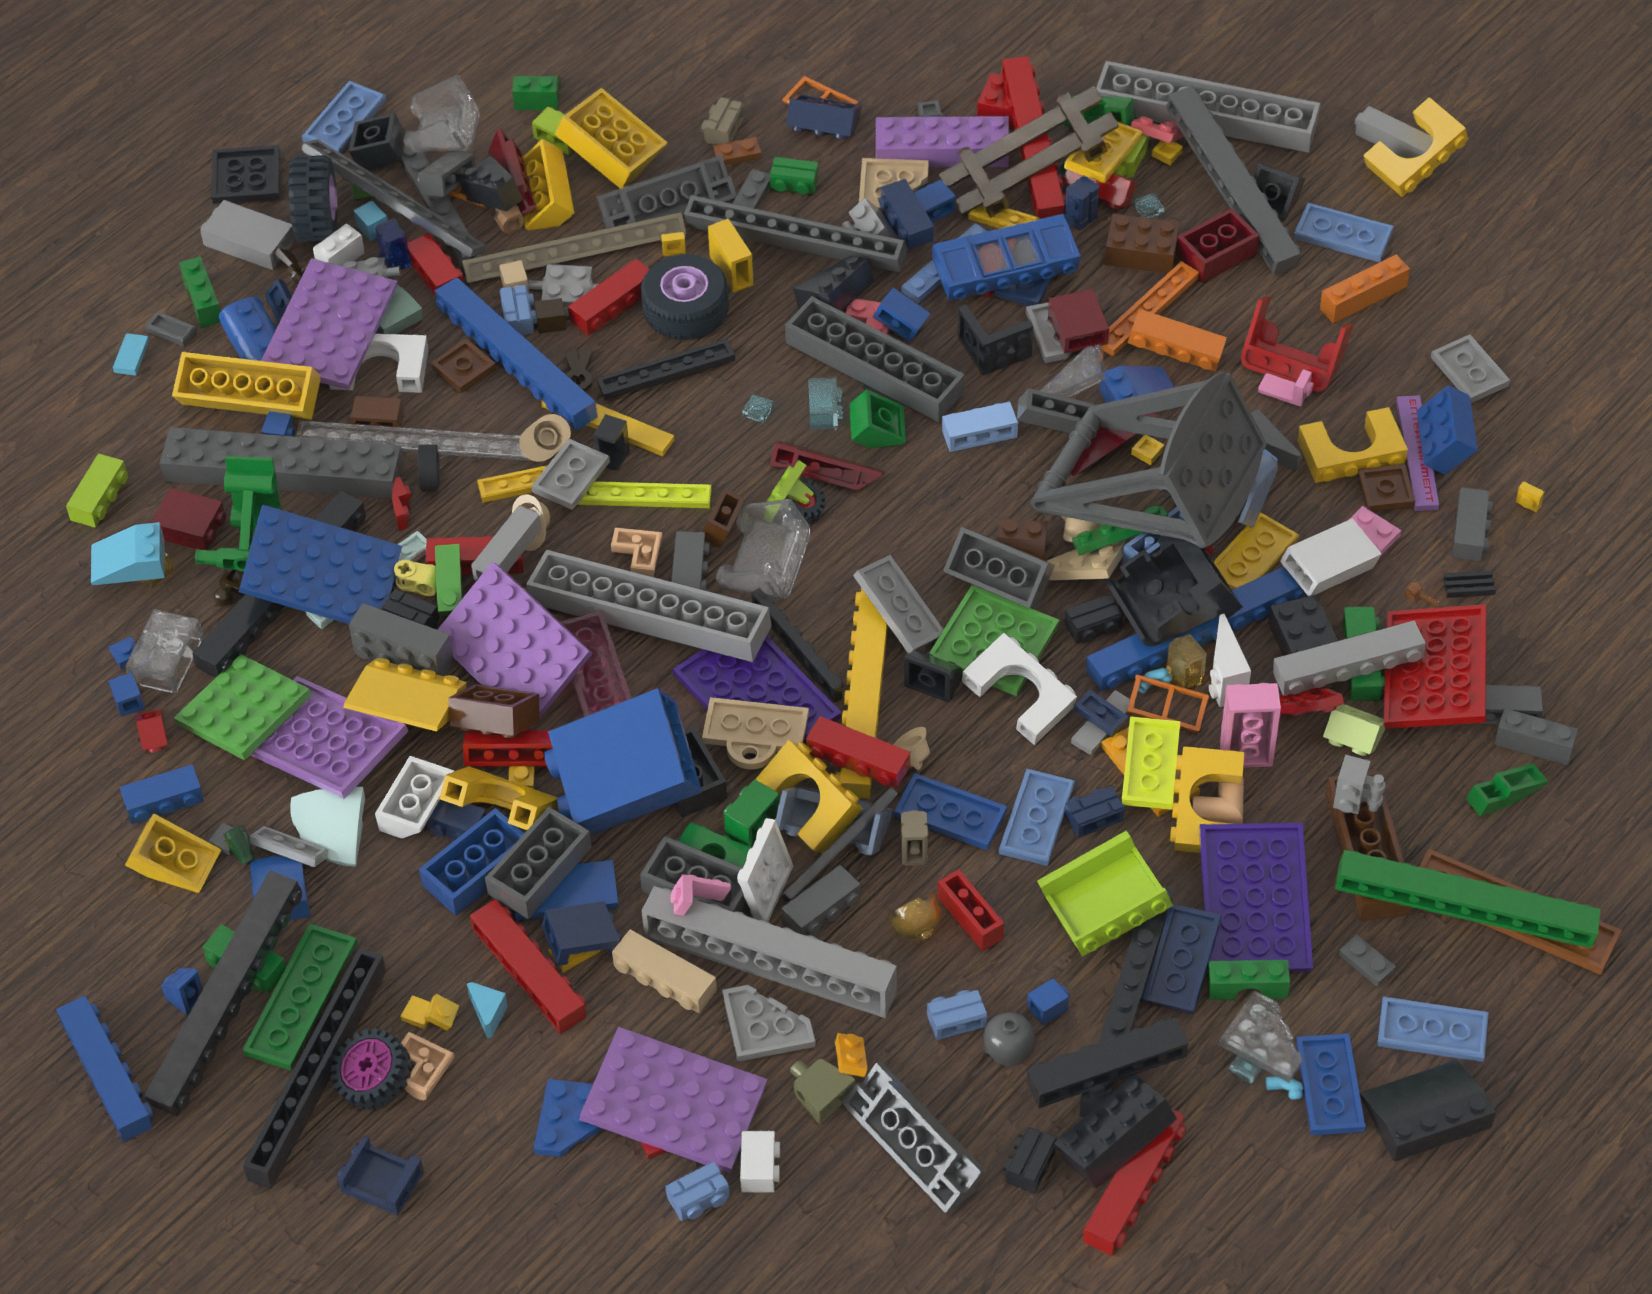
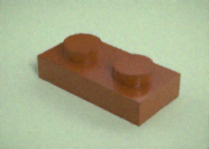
[713,137,762,166]

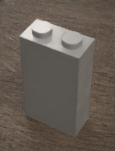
[200,200,296,270]

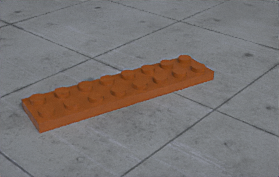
[1419,849,1622,975]

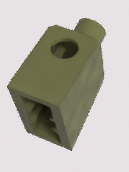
[790,1059,855,1124]

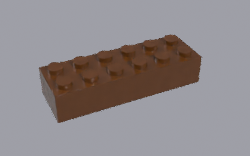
[1326,771,1412,921]

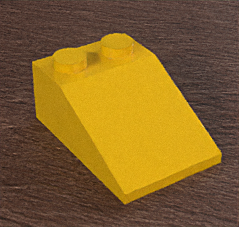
[125,814,221,893]

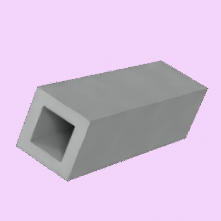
[1355,106,1433,158]
[472,505,541,581]

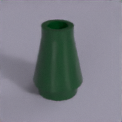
[223,825,255,865]

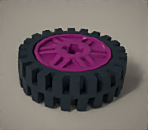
[331,1029,412,1110]

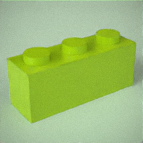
[66,453,128,528]

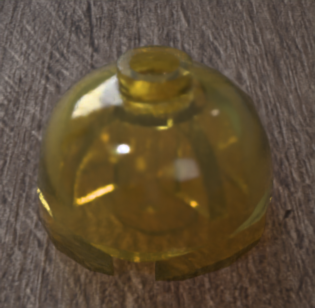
[888,893,941,941]

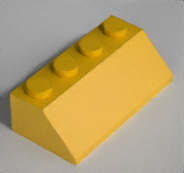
[523,139,574,230]

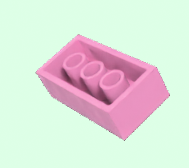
[1220,683,1281,767]

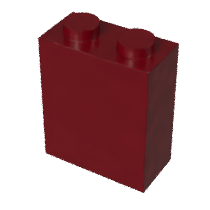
[1048,289,1109,354]
[150,488,227,550]

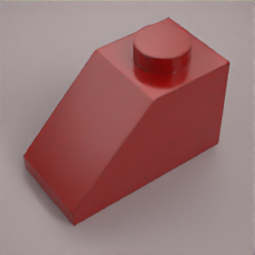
[136,709,168,753]

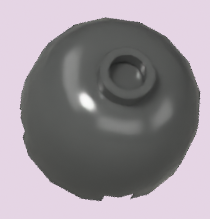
[983,1011,1036,1066]

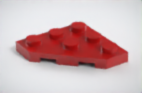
[1279,687,1344,716]

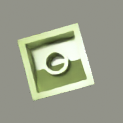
[1323,704,1385,756]

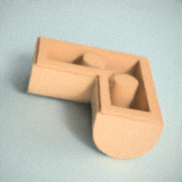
[611,528,663,577]
[1192,776,1244,824]
[401,1032,454,1101]

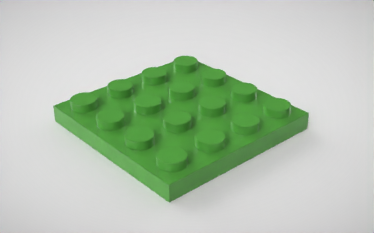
[929,585,1060,696]
[174,654,312,760]

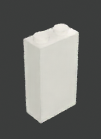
[1280,519,1382,596]

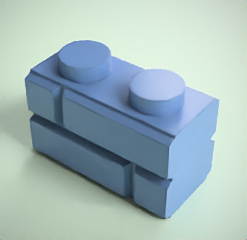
[500,285,537,335]
[927,990,987,1040]
[666,1162,730,1221]

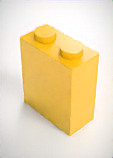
[708,219,753,293]

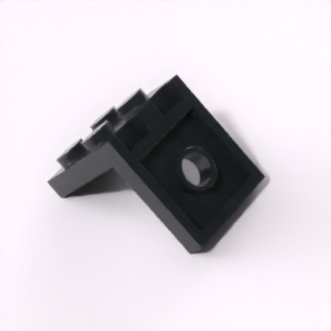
[958,305,1033,375]

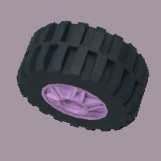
[289,155,338,242]

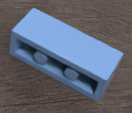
[942,402,1018,452]

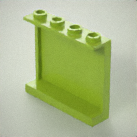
[1037,830,1173,957]

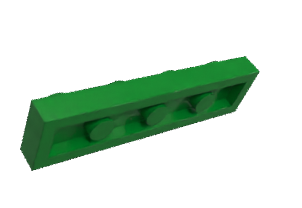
[1071,505,1168,556]

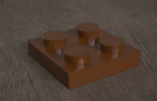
[431,338,496,393]
[1357,464,1415,512]

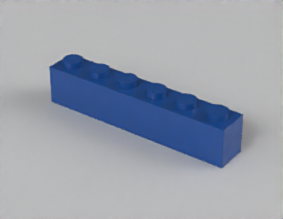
[56,996,153,1142]

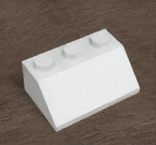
[375,756,455,838]

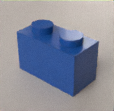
[873,288,931,343]

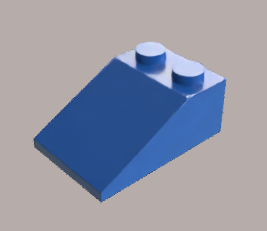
[1099,365,1174,403]
[250,855,311,921]

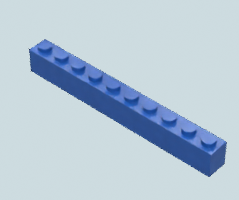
[435,277,598,431]
[1086,567,1308,692]

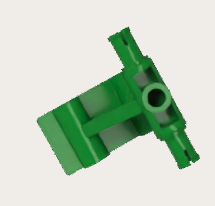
[195,456,282,572]

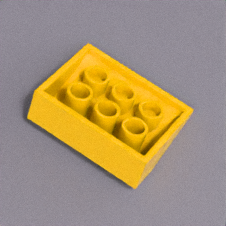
[555,88,668,188]
[344,658,467,731]

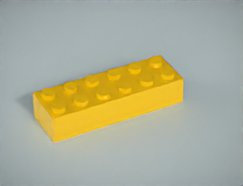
[172,352,321,420]

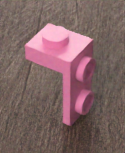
[1258,370,1314,407]
[671,874,731,916]

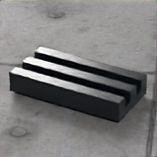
[1443,571,1496,598]

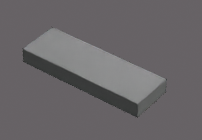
[1071,690,1135,756]
[249,826,328,867]

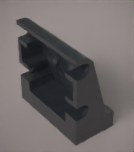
[1104,536,1243,647]

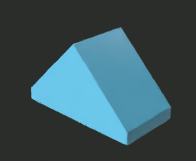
[467,982,508,1039]

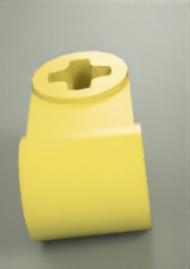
[394,560,437,597]

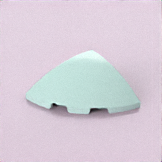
[290,787,365,867]

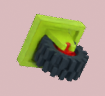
[763,460,826,525]

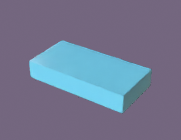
[113,333,149,376]

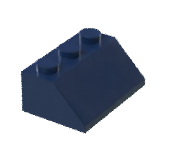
[786,94,862,139]

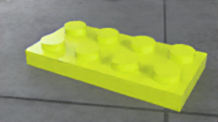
[1122,717,1180,810]

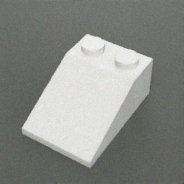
[1209,614,1251,707]

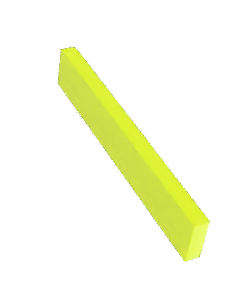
[577,482,712,508]

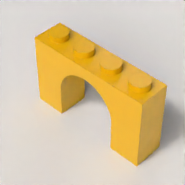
[1363,97,1468,197]
[1297,407,1408,483]
[756,740,863,853]
[1170,747,1244,853]
[439,766,558,830]

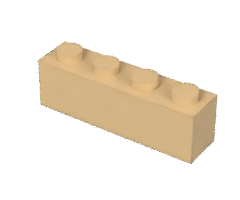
[612,930,717,1013]

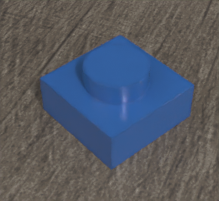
[109,636,143,669]

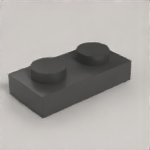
[1339,935,1396,987]

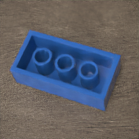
[419,808,525,916]

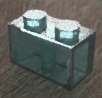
[808,378,843,429]

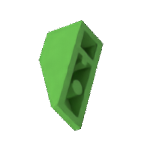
[435,544,463,618]

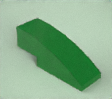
[1466,763,1548,817]

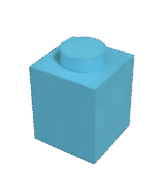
[354,201,389,241]

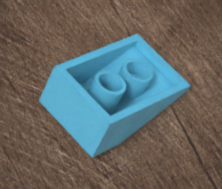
[91,522,165,585]

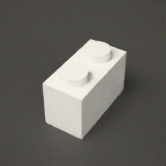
[313,223,365,266]
[740,1131,780,1192]

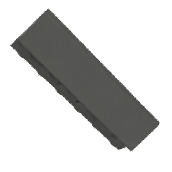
[596,155,737,228]
[842,1062,987,1213]

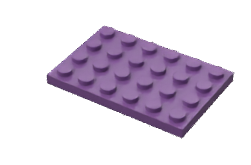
[261,258,398,390]
[438,562,593,729]
[251,676,408,799]
[580,1027,767,1174]

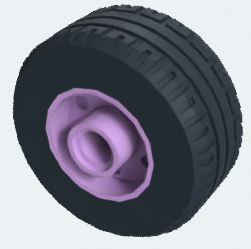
[641,254,729,340]

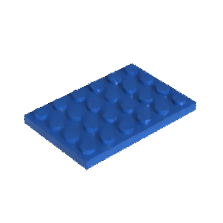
[239,505,402,624]

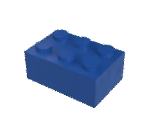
[1417,385,1478,475]

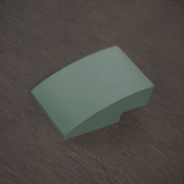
[377,284,423,334]

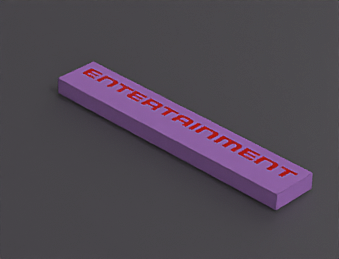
[1396,396,1439,511]

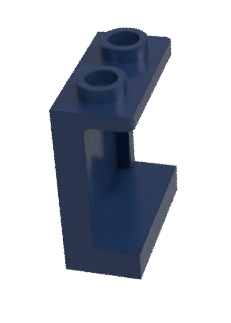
[542,901,622,966]
[337,1136,424,1216]

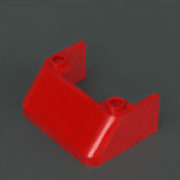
[1241,296,1354,392]

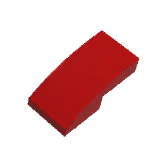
[392,477,412,531]

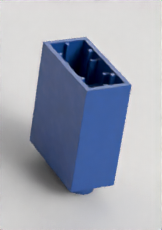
[545,688,702,835]

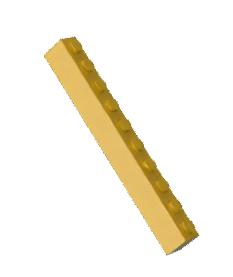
[836,587,888,799]

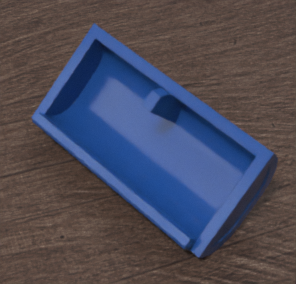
[219,296,276,361]

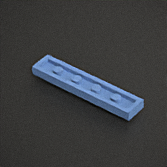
[901,223,987,303]

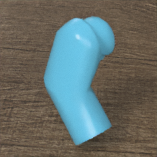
[1138,668,1172,693]
[1266,1076,1304,1099]

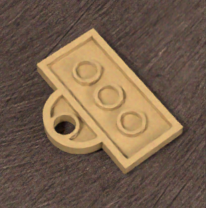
[702,697,809,770]

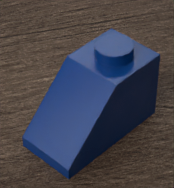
[161,968,203,1016]

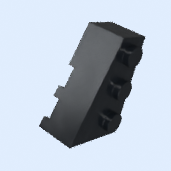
[458,155,523,212]
[793,255,874,311]

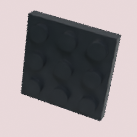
[212,145,280,204]

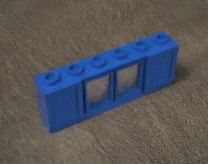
[932,214,1080,301]

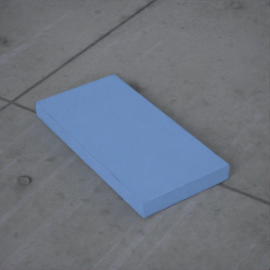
[302,81,387,154]
[1294,203,1394,262]
[999,769,1075,866]
[1377,997,1489,1062]

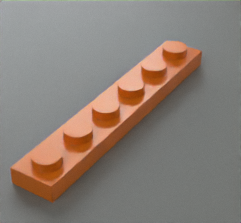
[1098,261,1199,356]

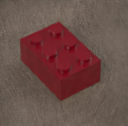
[1176,208,1259,282]

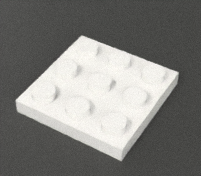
[738,818,793,922]

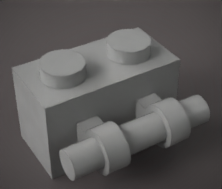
[842,198,898,239]
[1333,755,1385,814]

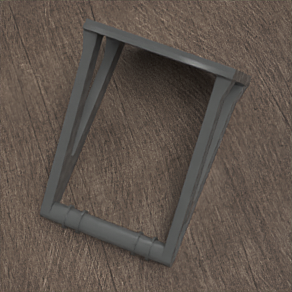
[1030,371,1267,548]

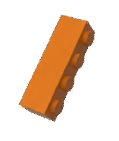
[1320,254,1410,324]
[1128,309,1227,372]

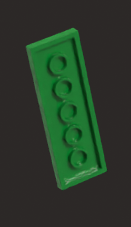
[242,923,358,1071]

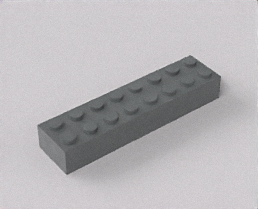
[785,296,965,422]

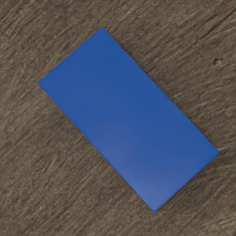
[515,860,619,921]

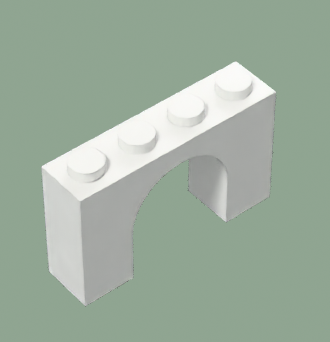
[329,334,429,393]
[962,633,1077,745]

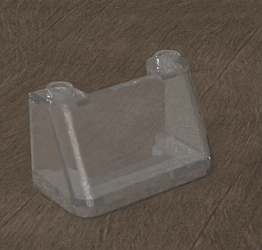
[404,75,479,152]
[716,499,810,599]

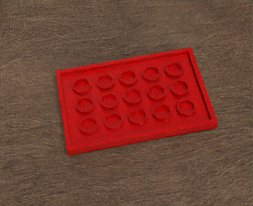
[1384,604,1487,729]

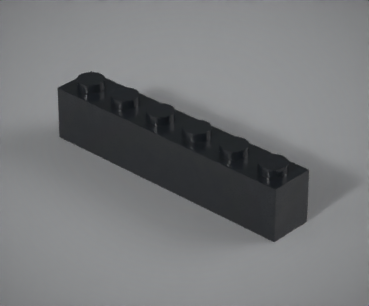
[1026,1017,1189,1108]

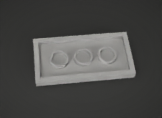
[853,555,943,653]

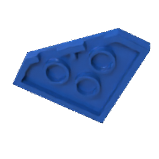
[533,1079,601,1157]

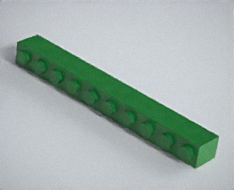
[1335,850,1601,948]

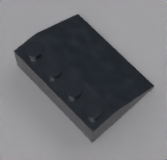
[1360,1060,1496,1162]

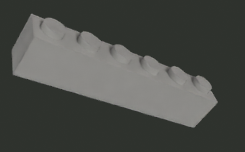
[1273,621,1426,696]

